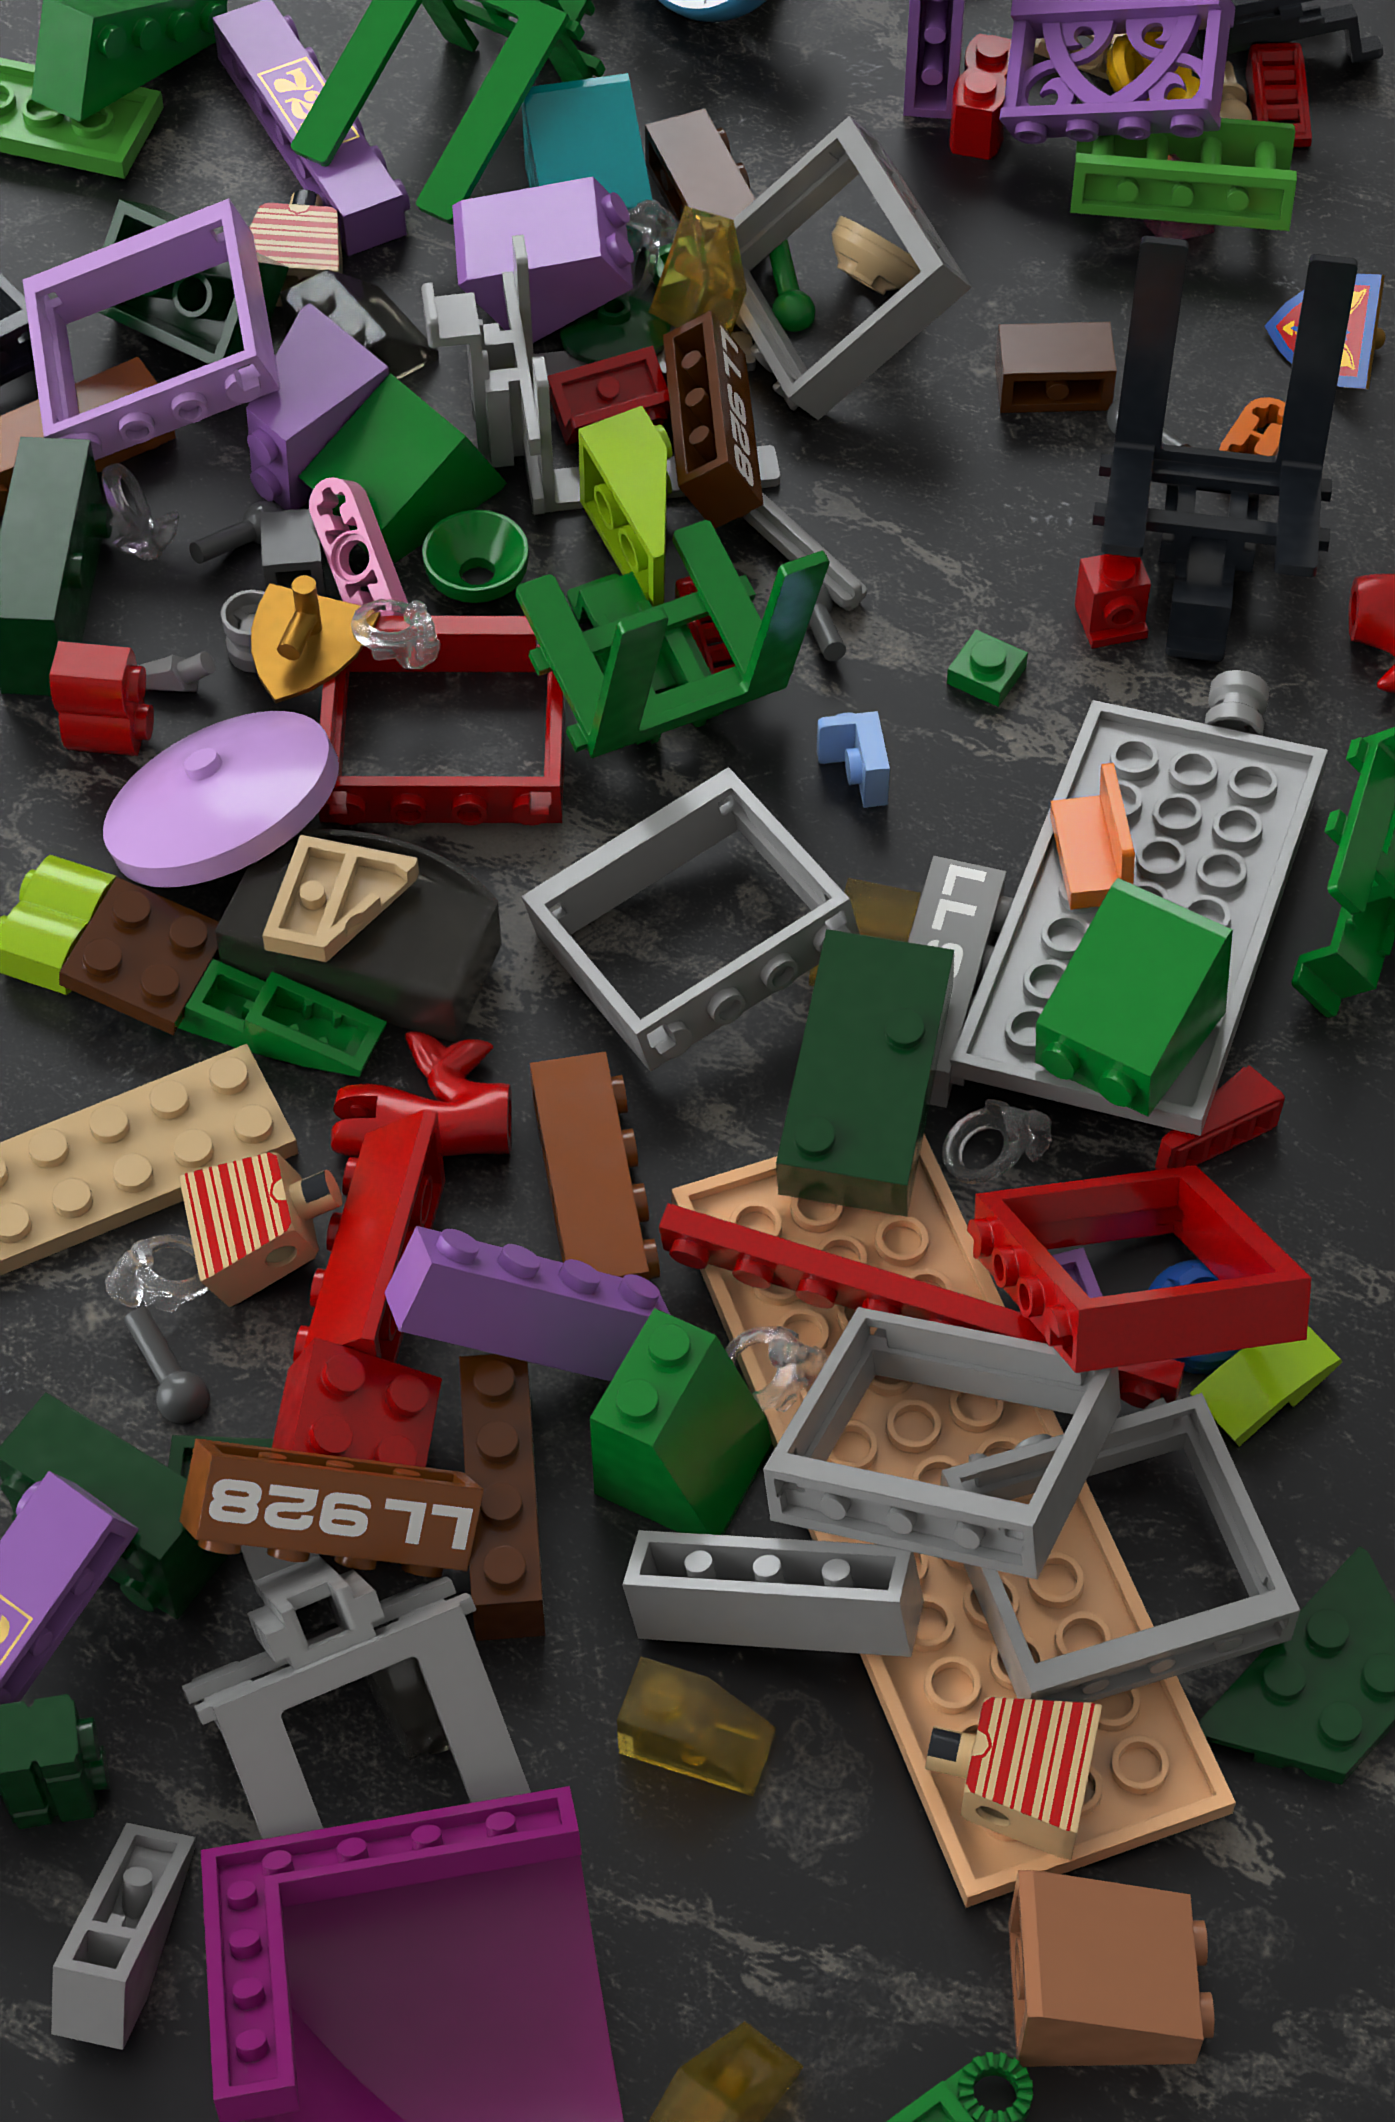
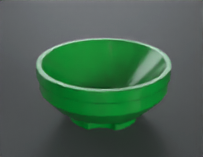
[422,510,529,603]

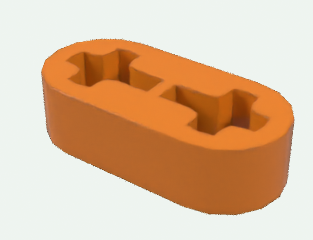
[1219,397,1285,456]

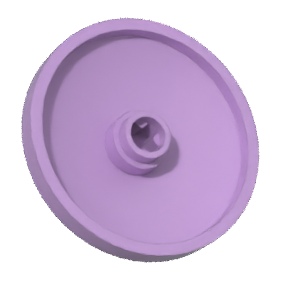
[103,711,339,887]

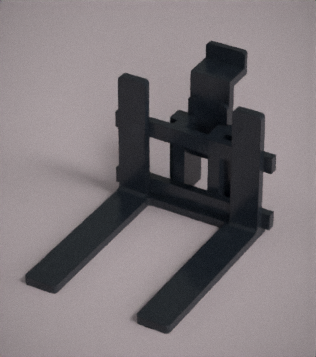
[1196,0,1384,64]
[1092,236,1358,662]

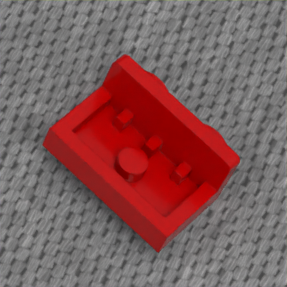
[548,346,671,446]

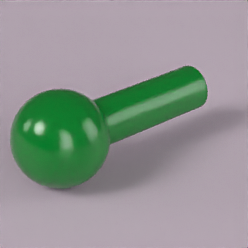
[769,239,816,332]

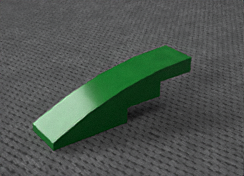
[178,959,387,1077]

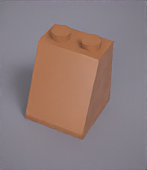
[1008,1870,1214,2067]

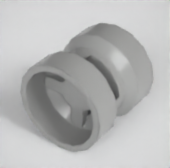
[221,589,265,673]
[1204,670,1270,736]

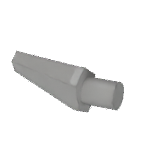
[137,651,215,692]

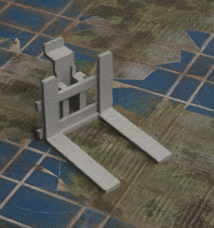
[421,235,780,515]
[182,1545,531,1839]

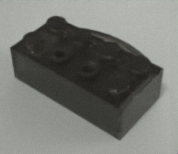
[215,829,502,1043]

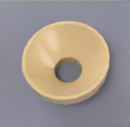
[831,216,921,295]

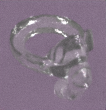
[623,199,683,298]
[101,463,180,561]
[351,599,441,669]
[942,1099,1053,1185]
[105,1234,208,1312]
[725,1326,828,1412]

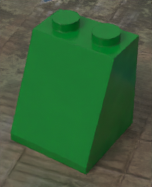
[298,373,507,563]
[1035,878,1233,1117]
[590,1308,773,1535]

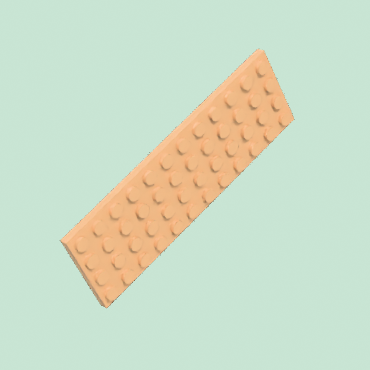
[672,1134,1236,1908]

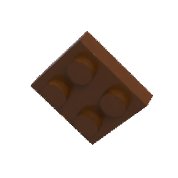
[59,877,230,1035]

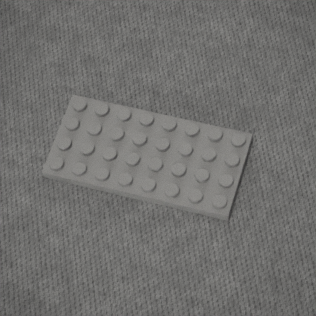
[950,700,1328,1136]

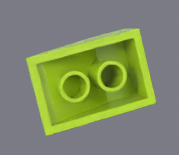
[578,406,673,607]

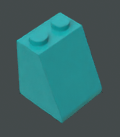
[522,73,654,248]

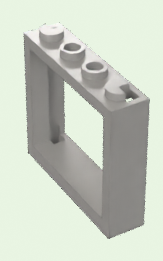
[701,116,972,420]
[521,767,859,1072]
[763,1307,1121,1579]
[940,1393,1300,1703]

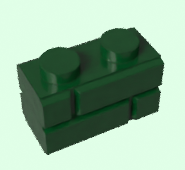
[0,1694,110,1829]

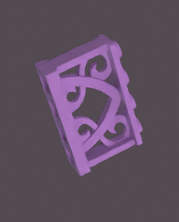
[999,0,1235,144]

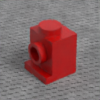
[1075,554,1151,649]

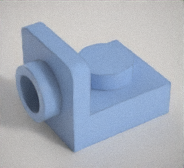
[817,711,890,808]

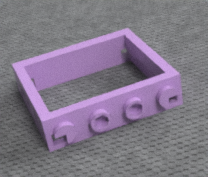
[23,198,281,461]

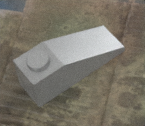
[51,1823,196,2050]

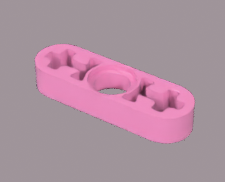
[309,478,409,616]

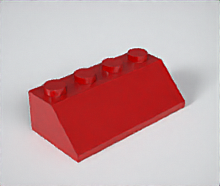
[293,1109,446,1363]

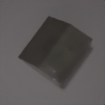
[280,269,439,380]

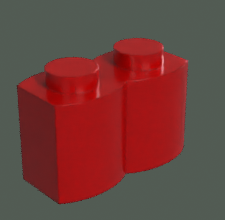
[950,33,1011,160]
[49,641,154,756]

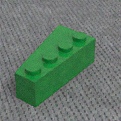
[31,0,228,122]

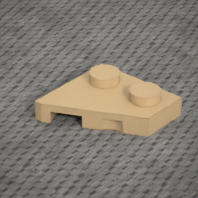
[262,835,419,962]

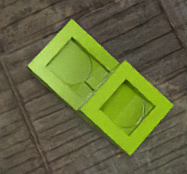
[1190,1326,1342,1447]

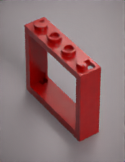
[319,616,566,826]
[967,1165,1312,1373]

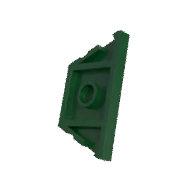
[1198,1546,1395,1785]

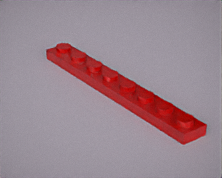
[659,1203,1185,1409]

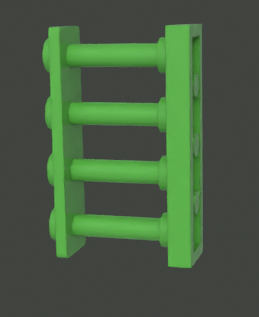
[1070,118,1297,231]

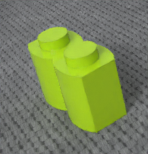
[0,855,117,995]

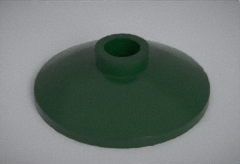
[560,296,670,364]

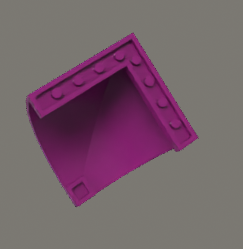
[201,1786,624,2122]

